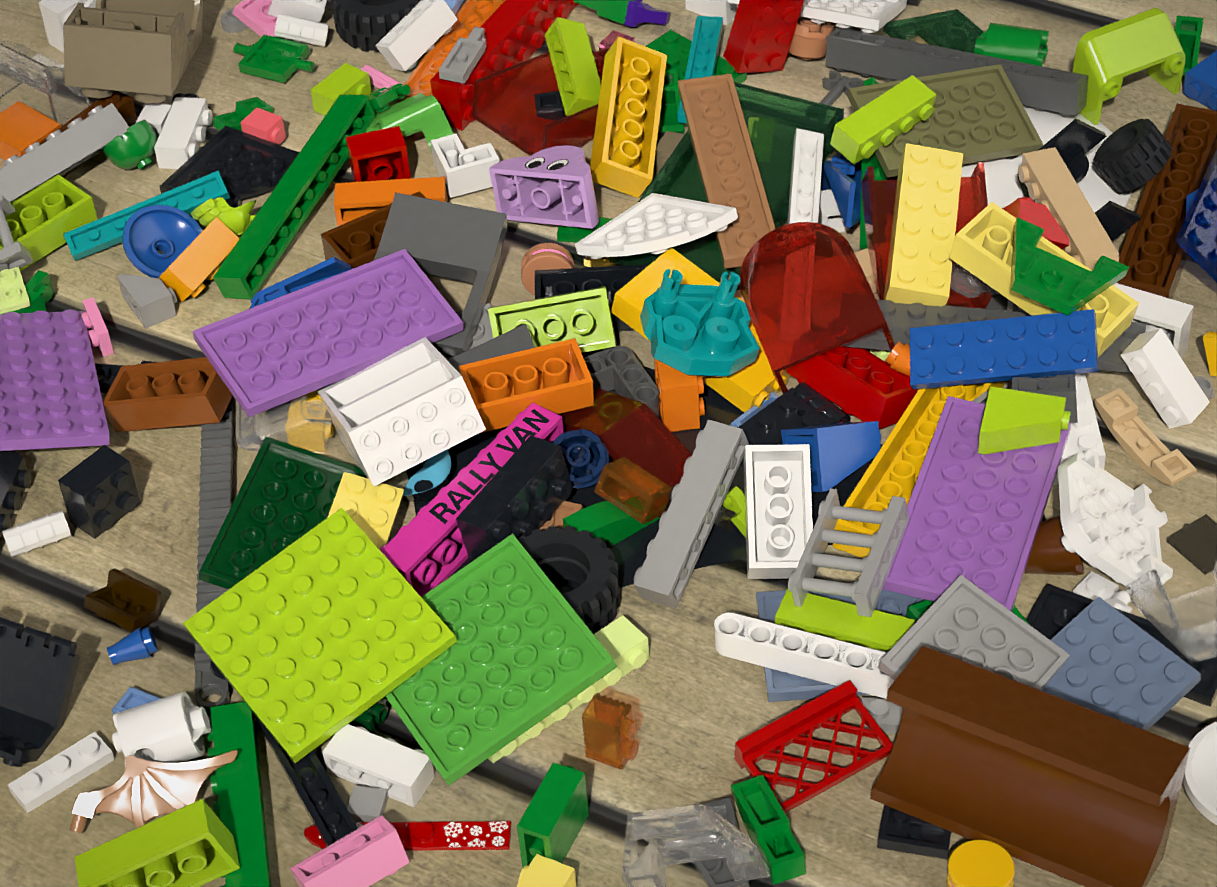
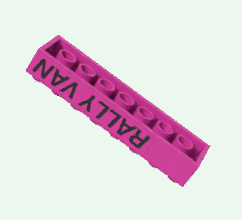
[379,402,564,597]

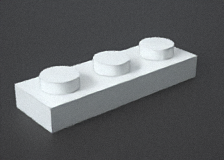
[8,732,115,813]

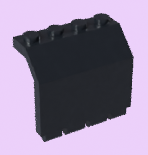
[0,617,80,767]

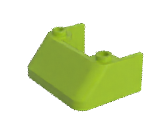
[1072,8,1186,125]

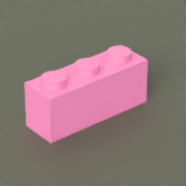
[290,815,409,887]

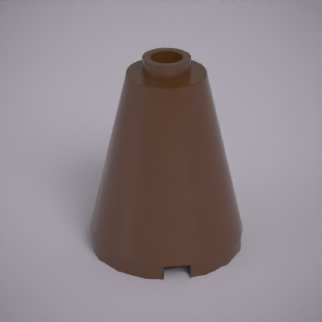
[1024,515,1084,576]

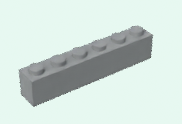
[0,103,129,203]
[634,420,749,609]

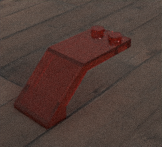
[558,386,692,508]

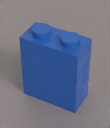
[1183,50,1217,111]

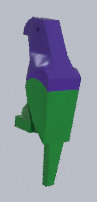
[573,0,671,27]

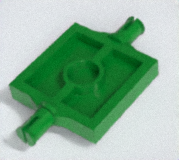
[233,34,315,83]

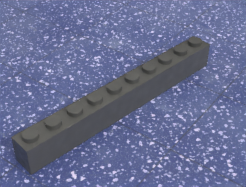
[826,27,1089,117]

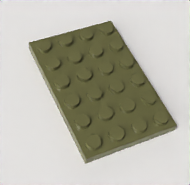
[847,64,1043,178]

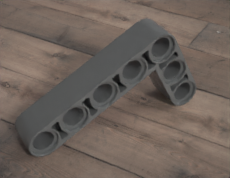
[584,346,660,423]

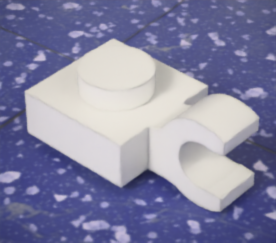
[1073,571,1133,613]

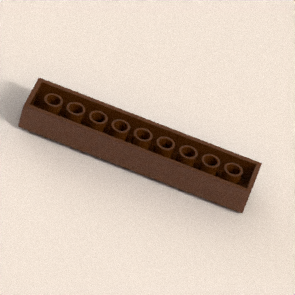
[1116,104,1217,299]

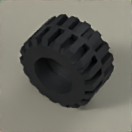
[1093,118,1172,192]

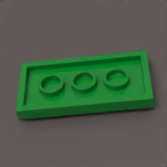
[645,29,747,87]

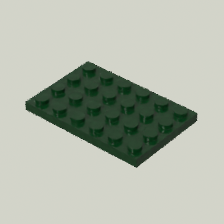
[198,436,368,590]

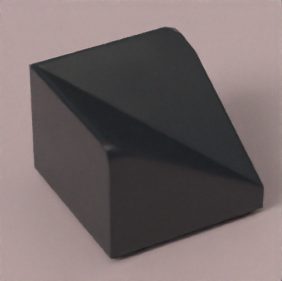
[534,91,565,122]

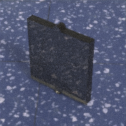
[1166,514,1217,575]

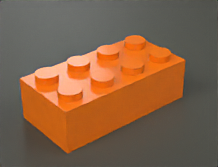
[458,338,594,434]

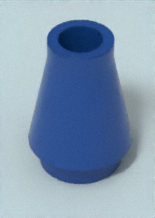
[107,627,158,665]

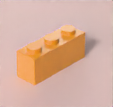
[159,217,240,302]

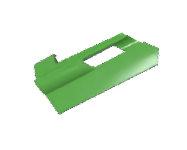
[347,93,453,159]

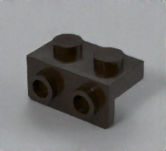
[84,568,162,632]

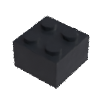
[58,445,141,539]

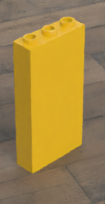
[611,247,795,413]

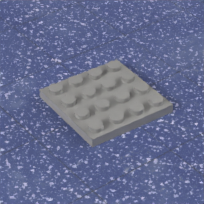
[878,575,1070,691]

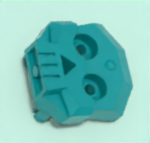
[640,269,760,376]

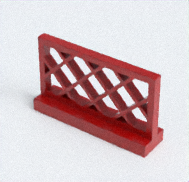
[734,680,893,813]

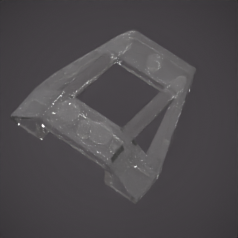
[622,804,770,887]

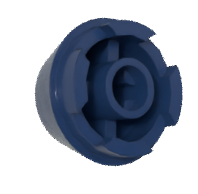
[552,429,609,489]

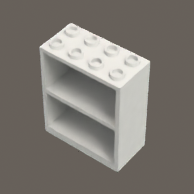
[317,337,486,486]

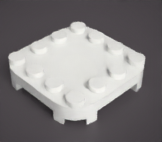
[1057,449,1173,598]

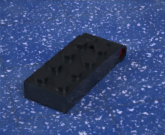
[728,382,851,496]

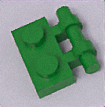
[367,83,411,113]

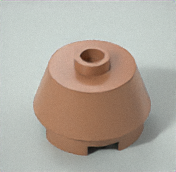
[788,19,834,60]

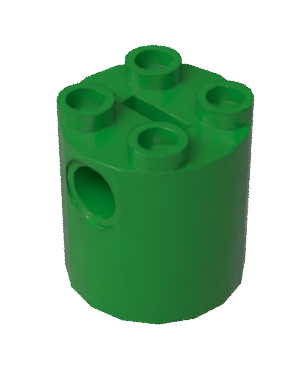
[974,22,1049,66]

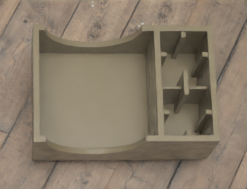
[63,0,203,103]

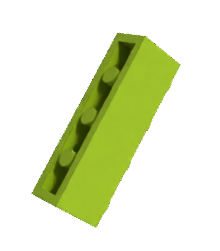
[545,17,601,121]
[830,75,937,164]
[775,588,915,653]

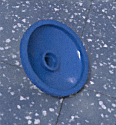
[122,205,202,278]

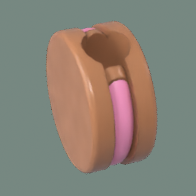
[521,243,574,296]

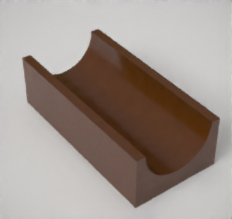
[870,646,1190,887]

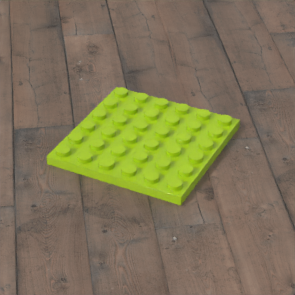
[183,508,457,763]

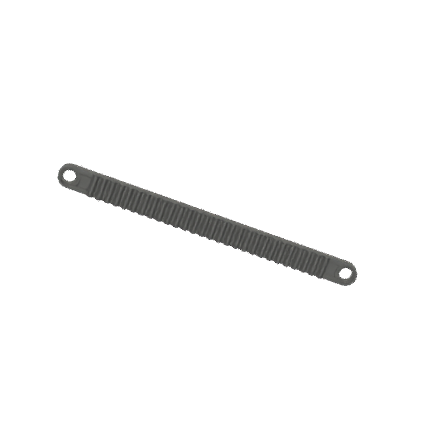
[194,396,235,717]

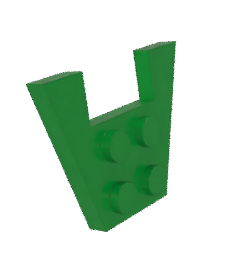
[1011,217,1129,316]

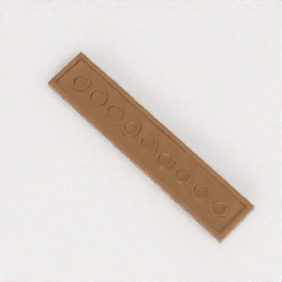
[678,74,782,269]

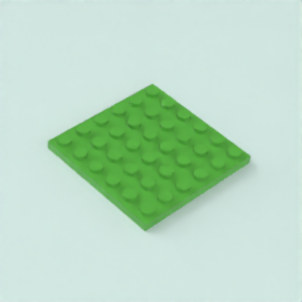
[385,534,617,786]

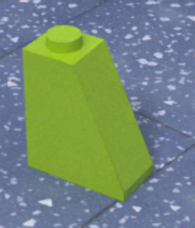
[978,386,1071,454]

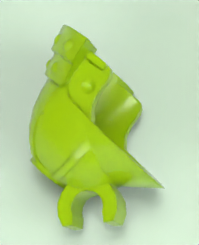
[190,197,256,238]

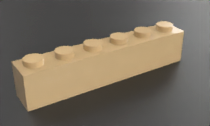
[1018,147,1119,270]

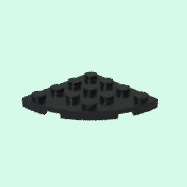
[159,126,300,201]

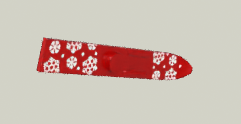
[304,821,511,851]

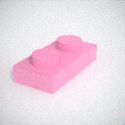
[81,297,114,357]

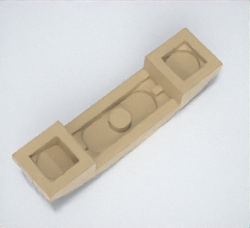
[1095,388,1197,486]

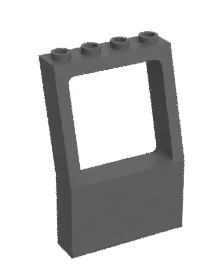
[373,192,508,360]

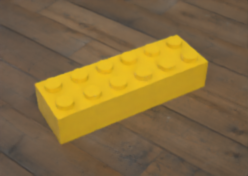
[590,36,667,198]

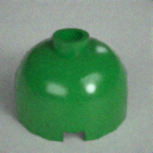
[103,119,157,170]

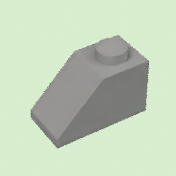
[117,274,177,329]

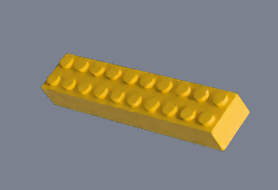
[833,381,1007,558]

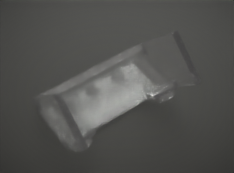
[0,40,90,126]

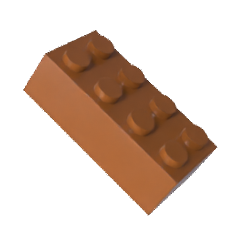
[103,357,233,432]

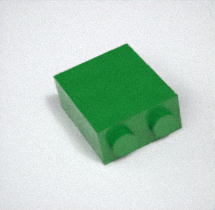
[517,762,589,868]

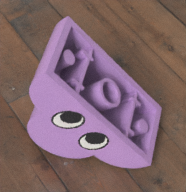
[489,145,599,229]

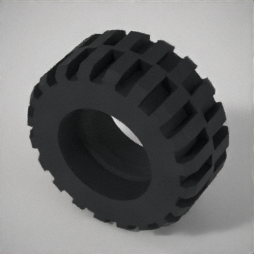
[331,0,421,53]
[517,526,620,634]

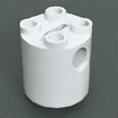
[112,692,211,768]

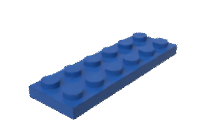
[910,309,1098,390]

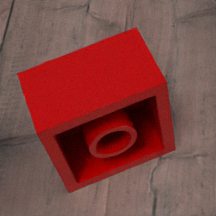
[346,126,411,182]

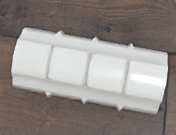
[274,14,329,47]
[2,510,71,557]

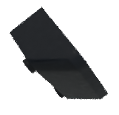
[1017,118,1141,241]

